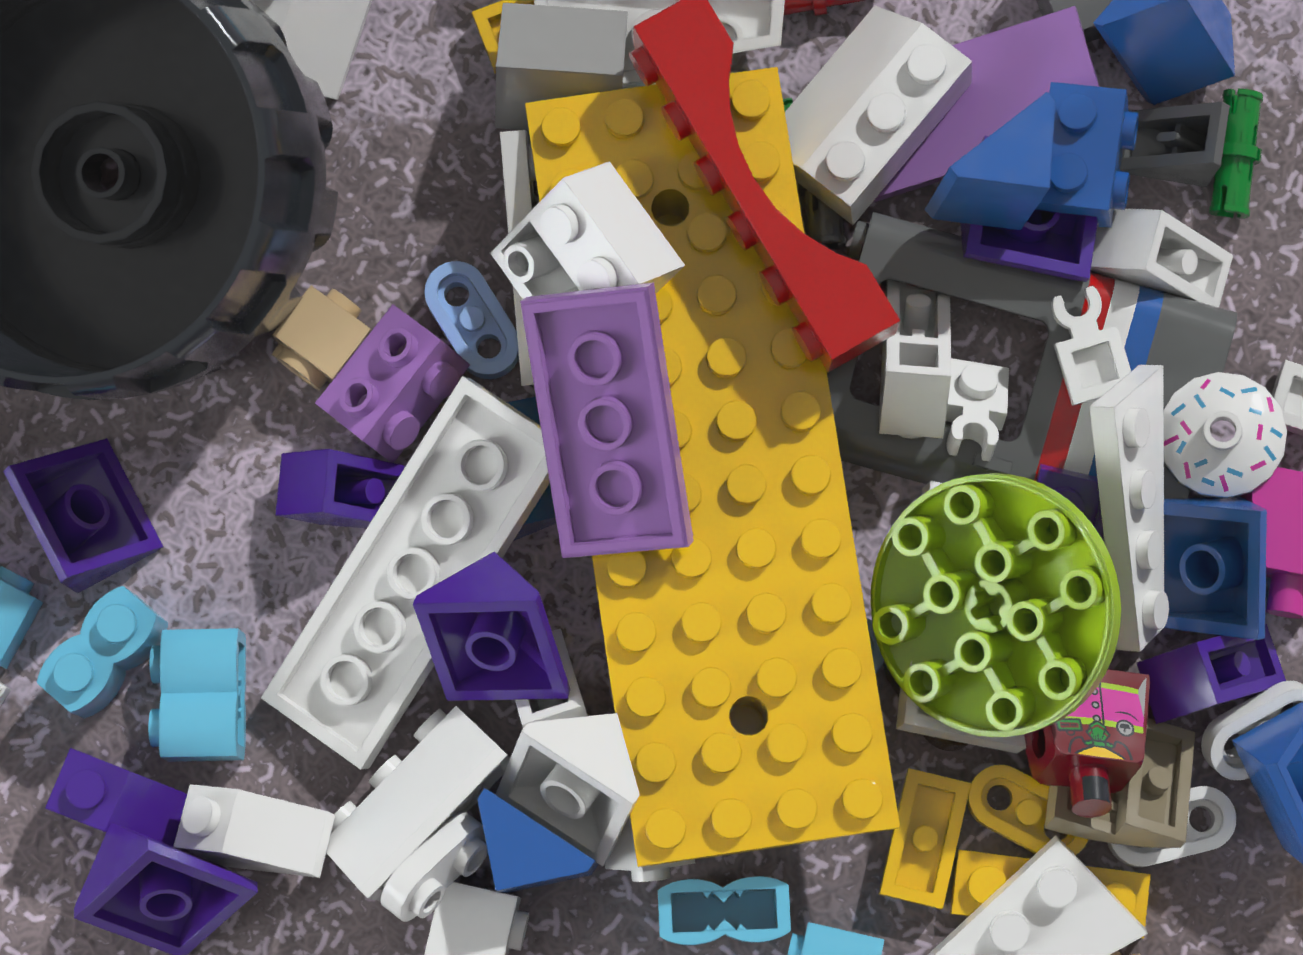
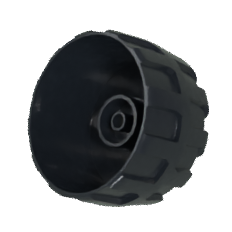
[0,0,338,400]

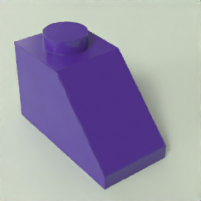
[275,449,406,528]
[1136,624,1286,724]
[45,748,187,846]

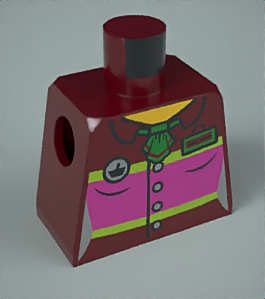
[1024,669,1150,818]

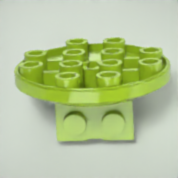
[870,473,1121,737]

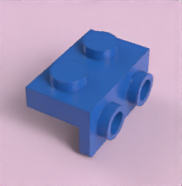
[1035,82,1139,228]

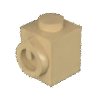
[271,285,372,390]

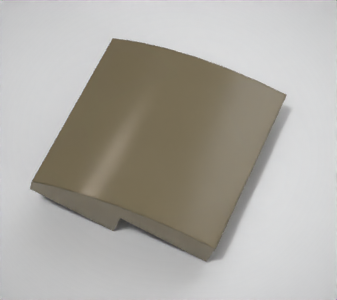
[1045,717,1195,848]

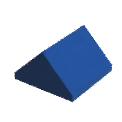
[1093,0,1235,105]
[924,92,1056,230]
[1164,497,1267,640]
[1232,702,1303,864]
[477,788,599,894]

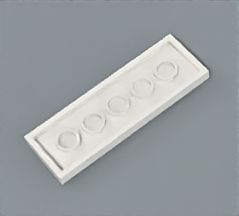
[261,376,550,770]

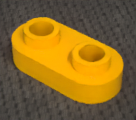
[967,765,1088,855]

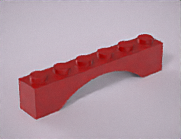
[629,0,900,372]

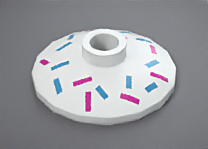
[1164,372,1287,499]

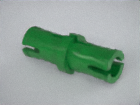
[1209,88,1263,219]

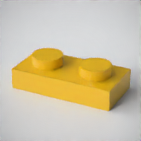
[878,768,971,910]

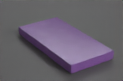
[873,6,1100,202]
[520,282,694,558]

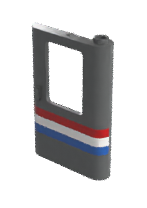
[827,212,1237,499]

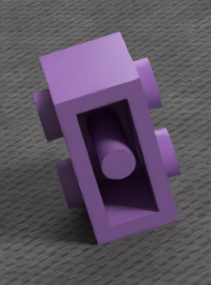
[315,304,470,463]

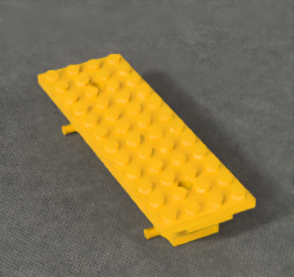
[525,67,900,868]

